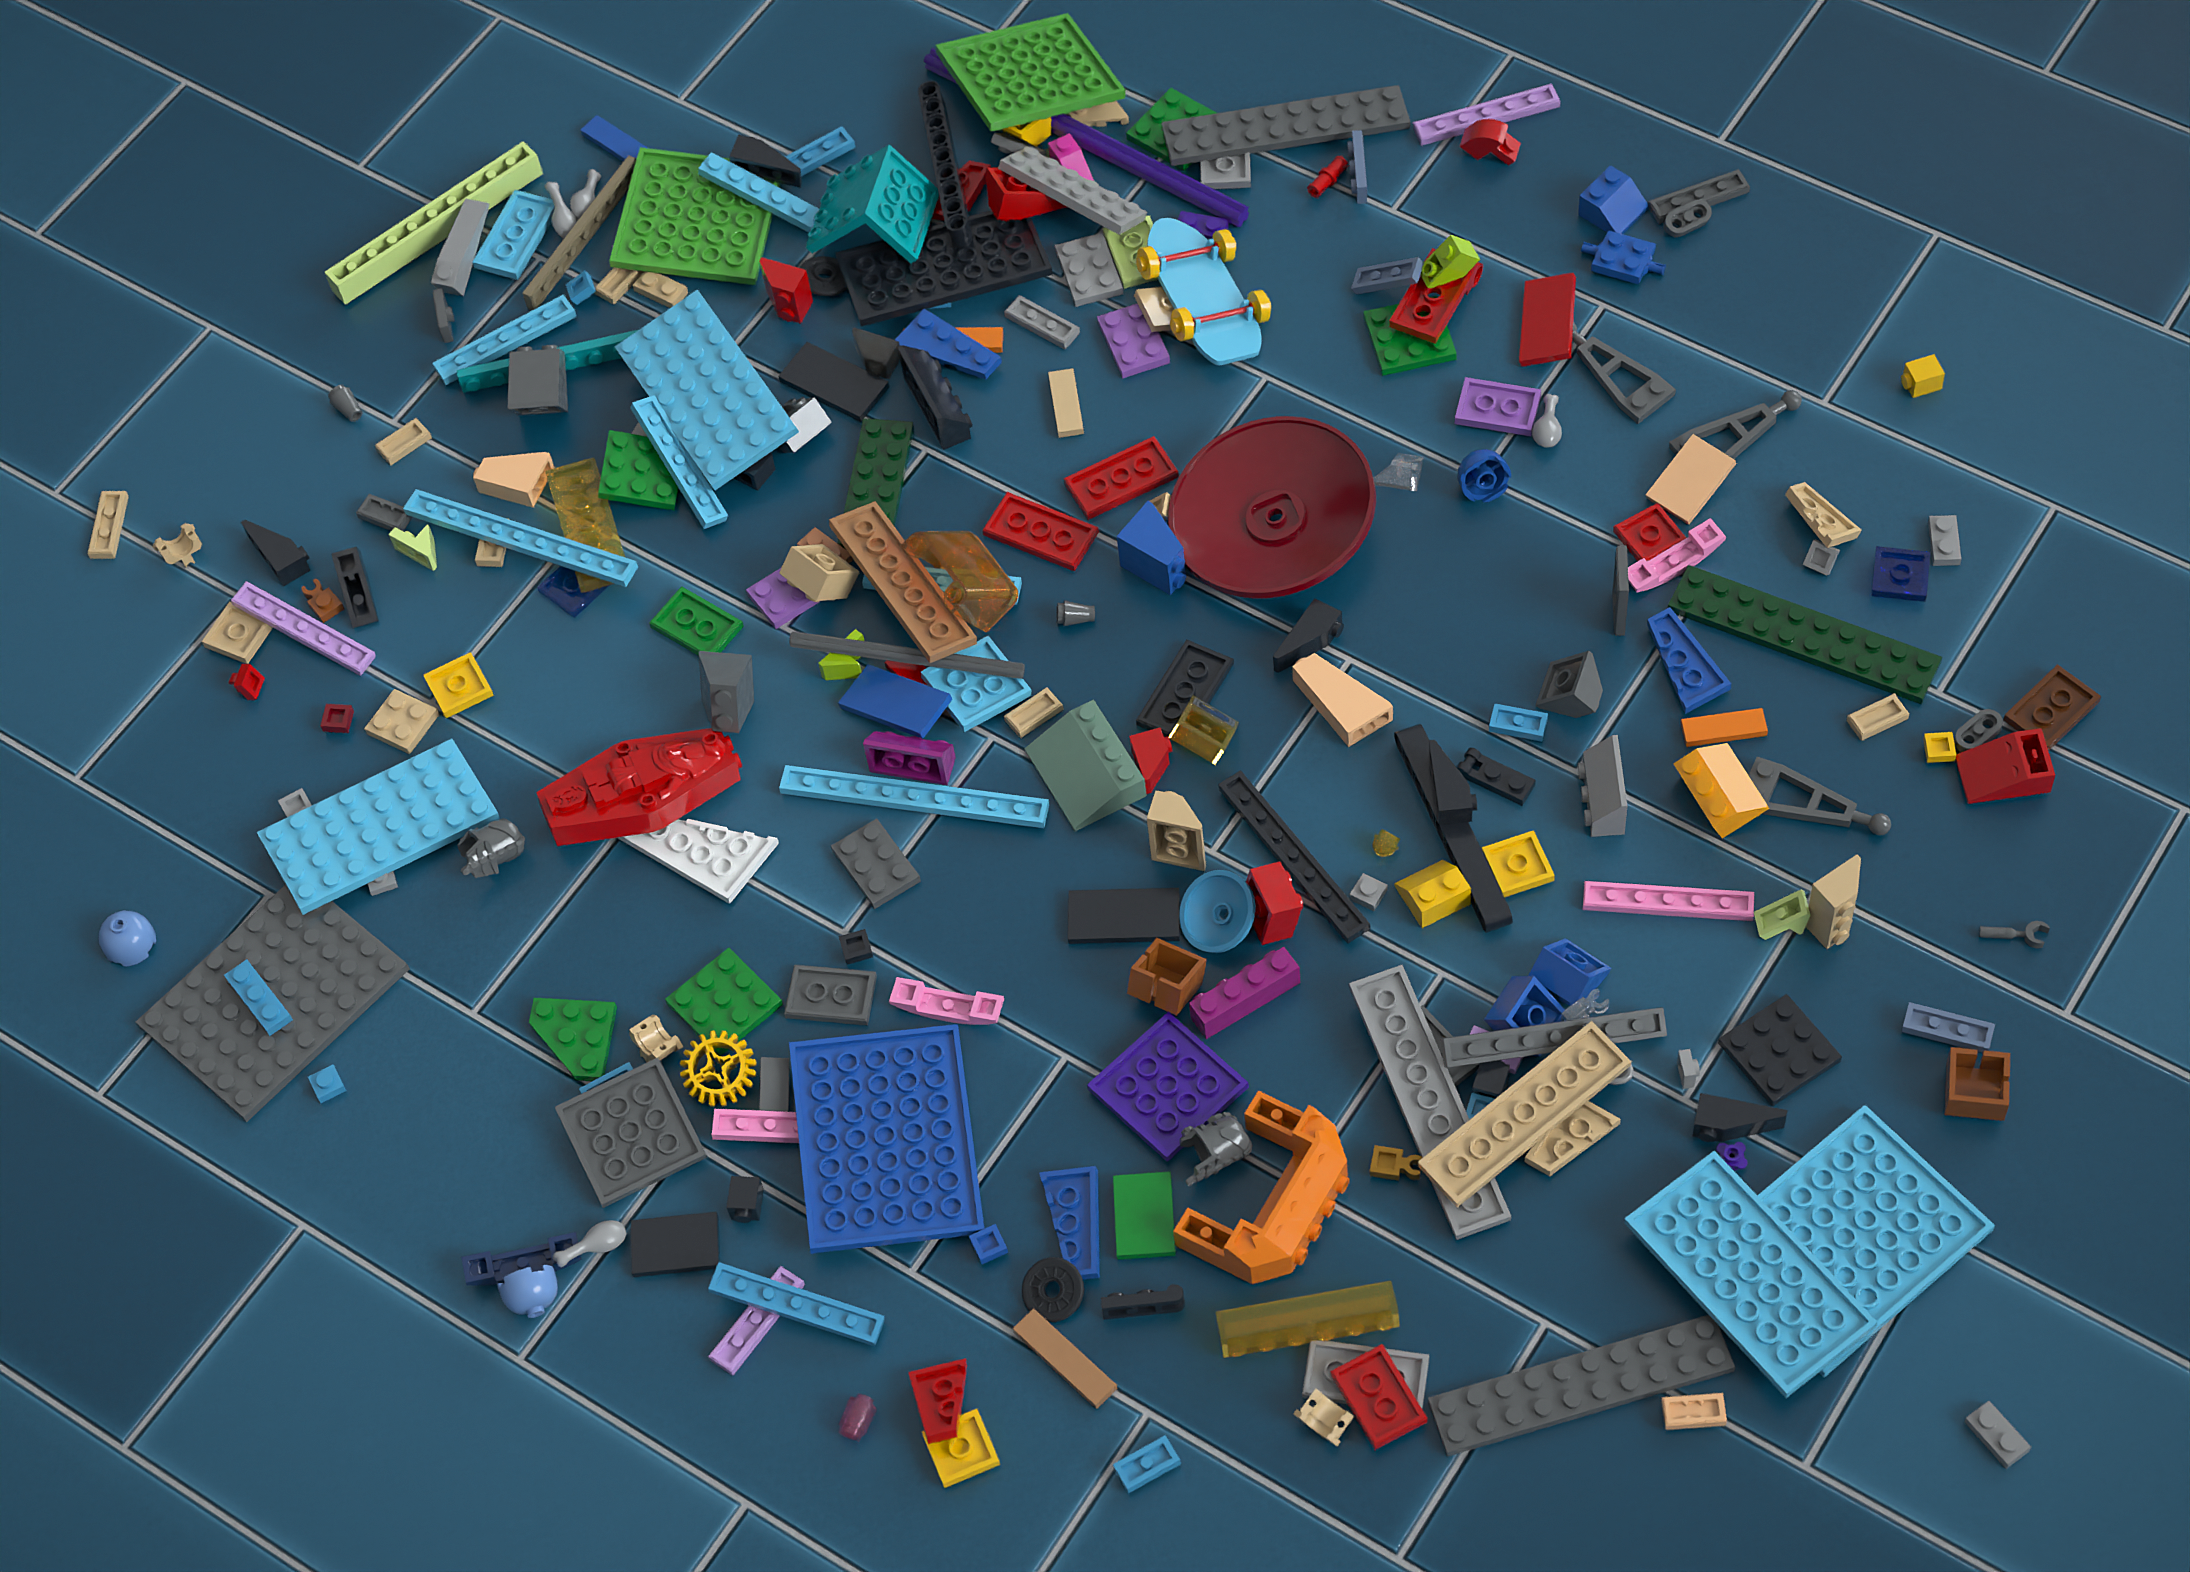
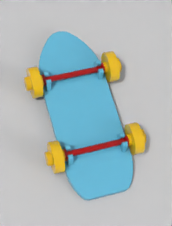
[1136,218,1271,365]

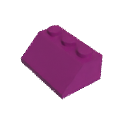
[863,731,956,785]

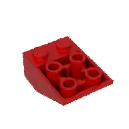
[1955,728,2055,804]

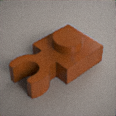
[301,579,345,623]

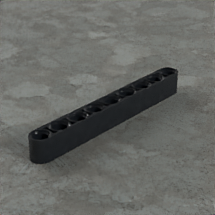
[918,81,973,247]
[1394,724,1513,933]

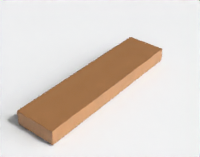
[1013,1309,1118,1409]

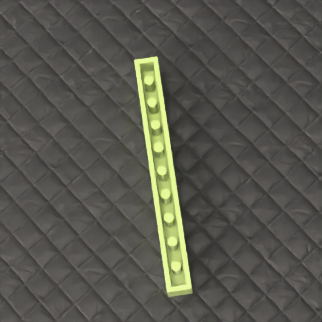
[325,142,543,305]

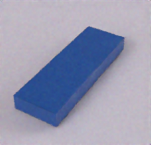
[580,115,648,162]

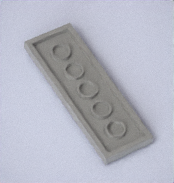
[998,147,1147,235]

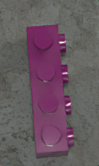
[1189,947,1300,1039]

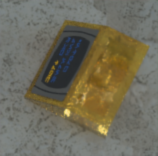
[1169,695,1239,764]

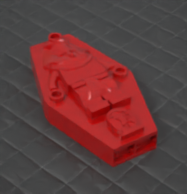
[536,728,742,846]

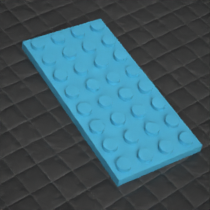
[615,290,799,490]
[257,739,500,915]
[1624,1151,1878,1398]

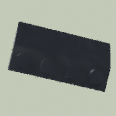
[897,345,973,450]

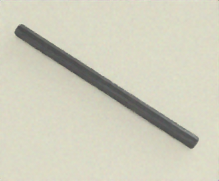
[789,631,1025,679]

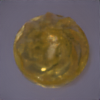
[1372,829,1401,857]

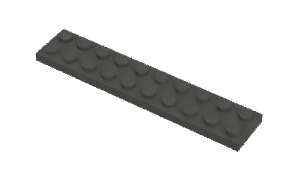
[1161,85,1410,166]
[1428,1315,1735,1457]

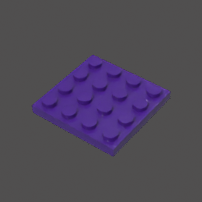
[1087,1012,1249,1162]

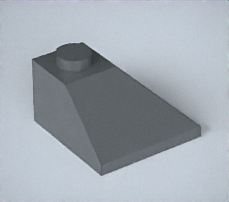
[1536,651,1603,718]

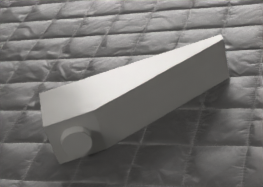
[431,199,490,296]

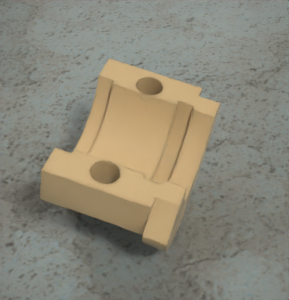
[152,523,202,568]
[629,1015,683,1063]
[1293,1389,1354,1446]

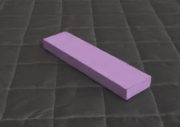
[708,1266,805,1376]

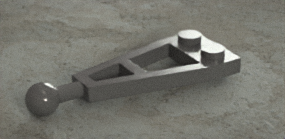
[1572,322,1676,424]
[1669,390,1802,459]
[1748,757,1891,835]

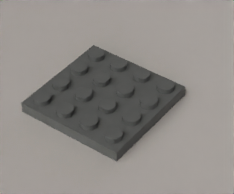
[555,1057,707,1208]

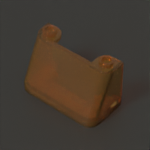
[901,530,1018,633]

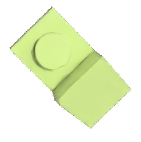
[389,525,437,571]
[1754,889,1811,940]

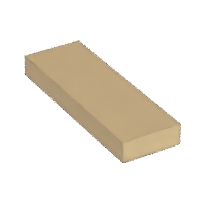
[1048,368,1084,438]
[88,491,129,559]

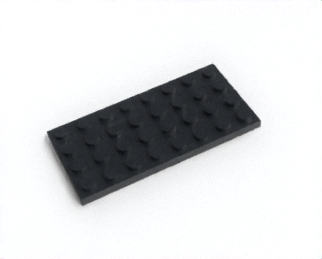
[835,210,1053,327]

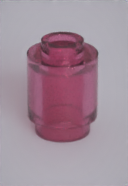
[838,1394,877,1441]

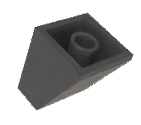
[508,345,568,415]
[698,651,754,733]

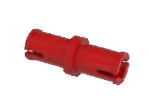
[1307,156,1348,198]

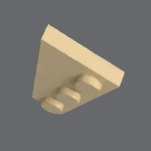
[1785,482,1862,548]
[1525,1101,1621,1176]

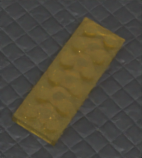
[545,457,632,593]

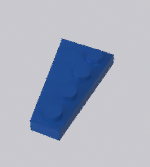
[892,309,1002,380]
[1647,607,1731,714]

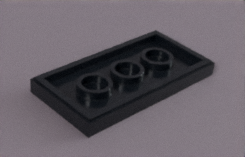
[778,342,890,422]
[1136,639,1234,745]
[1068,888,1180,944]

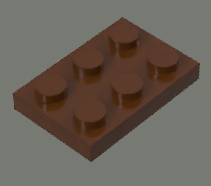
[2003,664,2101,751]

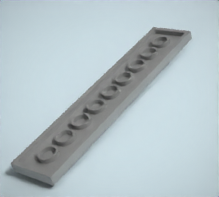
[1349,965,1511,1240]

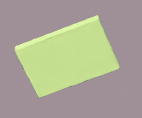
[1102,215,1157,289]

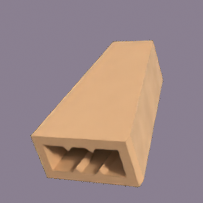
[1292,653,1393,747]

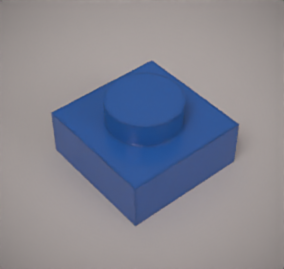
[969,1224,1008,1265]

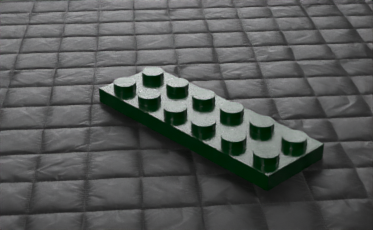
[837,418,914,550]

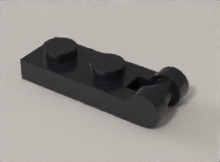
[1456,747,1536,806]
[1101,1284,1185,1320]

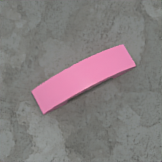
[1628,518,1726,592]
[889,977,1004,1025]

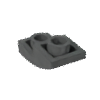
[759,1057,789,1112]

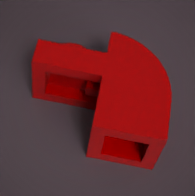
[1460,119,1521,165]

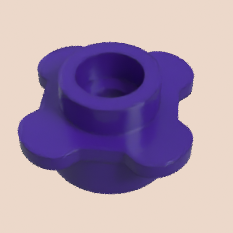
[1716,1142,1748,1171]

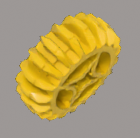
[680,1030,757,1107]

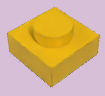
[1923,732,1956,763]

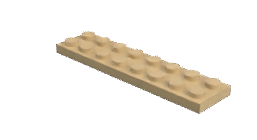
[1418,1021,1631,1208]

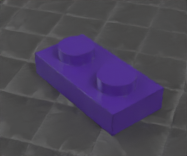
[1178,211,1229,240]

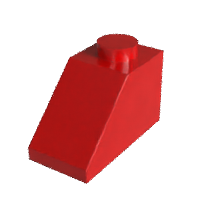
[1129,728,1172,794]

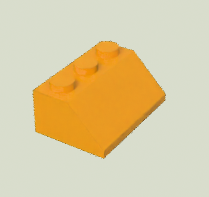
[1673,743,1770,839]

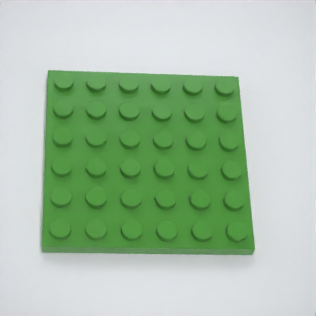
[936,13,1126,131]
[609,147,780,285]

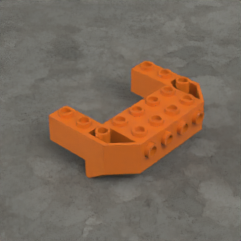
[1173,1091,1350,1284]

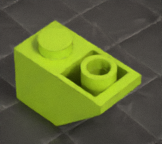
[1420,235,1480,288]

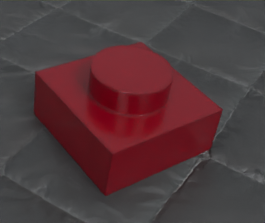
[320,704,354,733]

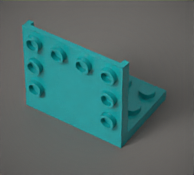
[805,145,939,263]

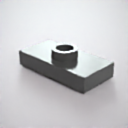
[433,288,454,343]
[356,494,413,531]

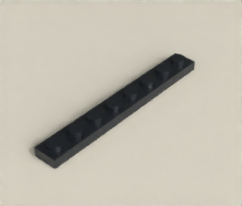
[1218,770,1370,944]

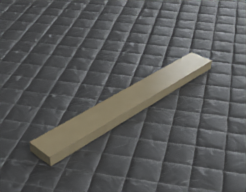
[523,155,636,311]

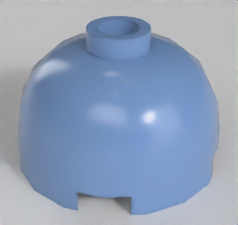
[98,910,156,967]
[497,1265,558,1318]

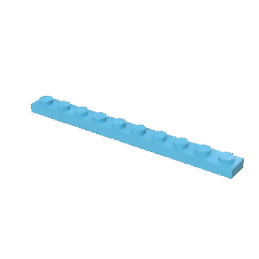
[403,489,638,587]
[779,765,1049,828]

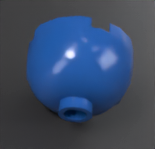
[1457,449,1511,502]

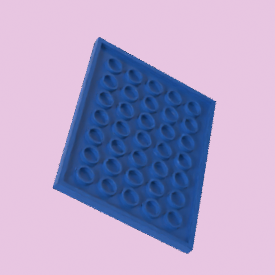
[789,1024,984,1254]

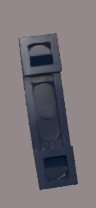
[461,1232,582,1286]

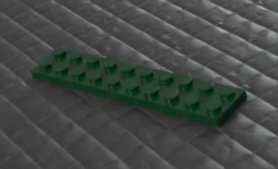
[1668,565,1942,705]

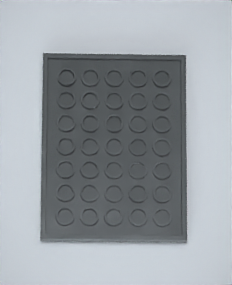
[136,885,410,1122]

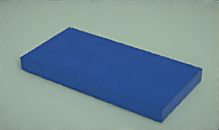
[838,664,953,739]

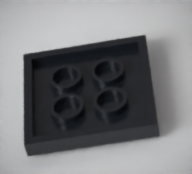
[1718,994,1842,1107]

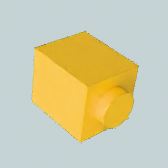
[1901,354,1945,398]

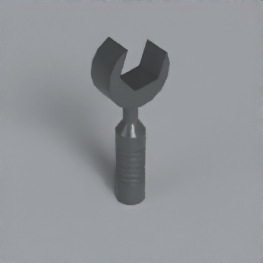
[1979,921,2050,949]

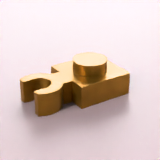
[1370,1145,1422,1181]

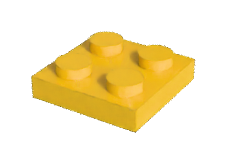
[423,652,494,718]
[1482,830,1555,897]
[922,1409,1000,1488]

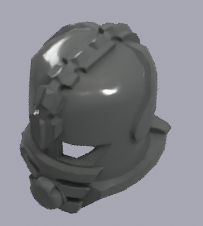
[458,818,525,878]
[1179,1112,1252,1186]

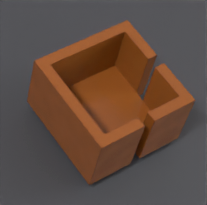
[1127,938,1207,1015]
[1945,1047,2010,1121]

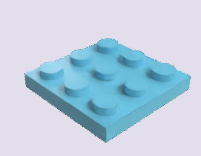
[921,636,1032,732]

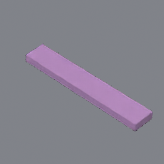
[1413,84,1560,146]
[231,581,376,676]

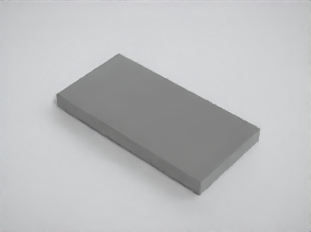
[1302,1339,1429,1409]

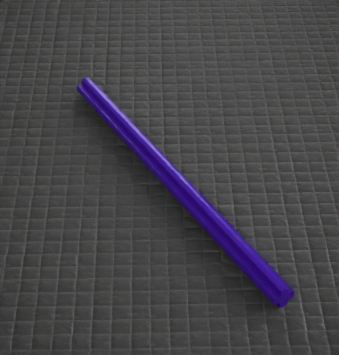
[923,48,1249,227]

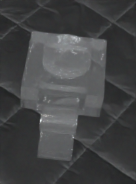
[1561,989,1610,1021]

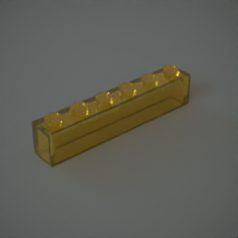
[1216,1281,1400,1358]

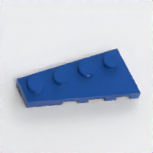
[1039,1166,1100,1280]

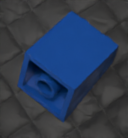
[1117,501,1187,595]

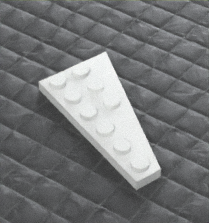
[617,819,779,904]

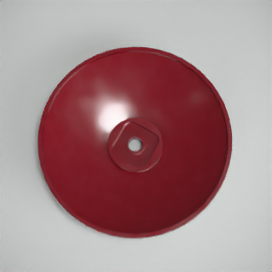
[1168,416,1376,598]

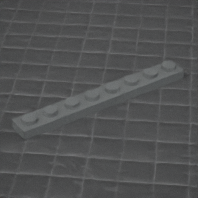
[1440,1007,1667,1067]

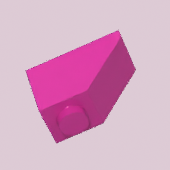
[1048,133,1094,181]

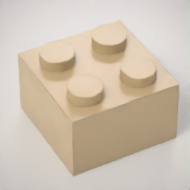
[779,544,859,602]

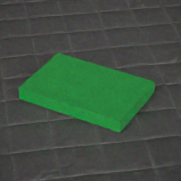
[649,586,744,656]
[1113,1172,1176,1260]

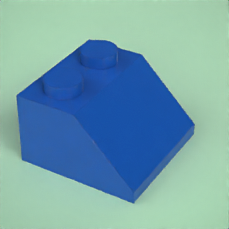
[1578,165,1649,234]
[1528,938,1612,1006]
[1484,976,1568,1057]

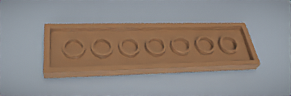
[829,501,977,663]

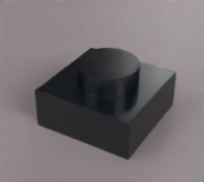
[839,929,873,965]

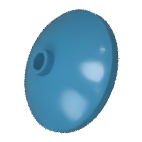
[1179,870,1255,953]

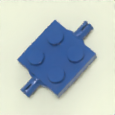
[1581,230,1666,285]

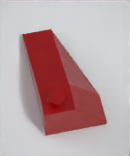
[986,167,1067,221]

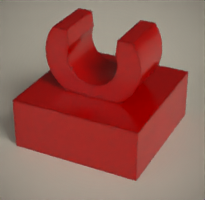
[228,663,265,700]

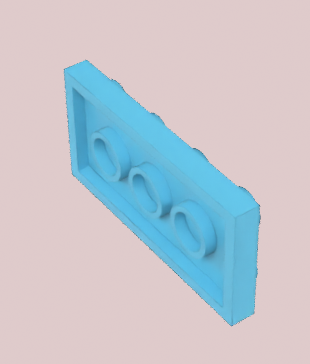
[472,190,555,280]

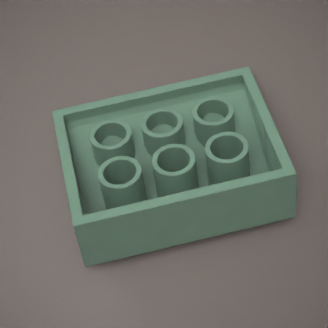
[1024,700,1147,831]

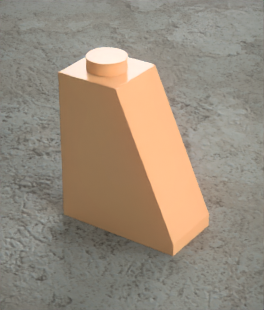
[473,452,555,508]

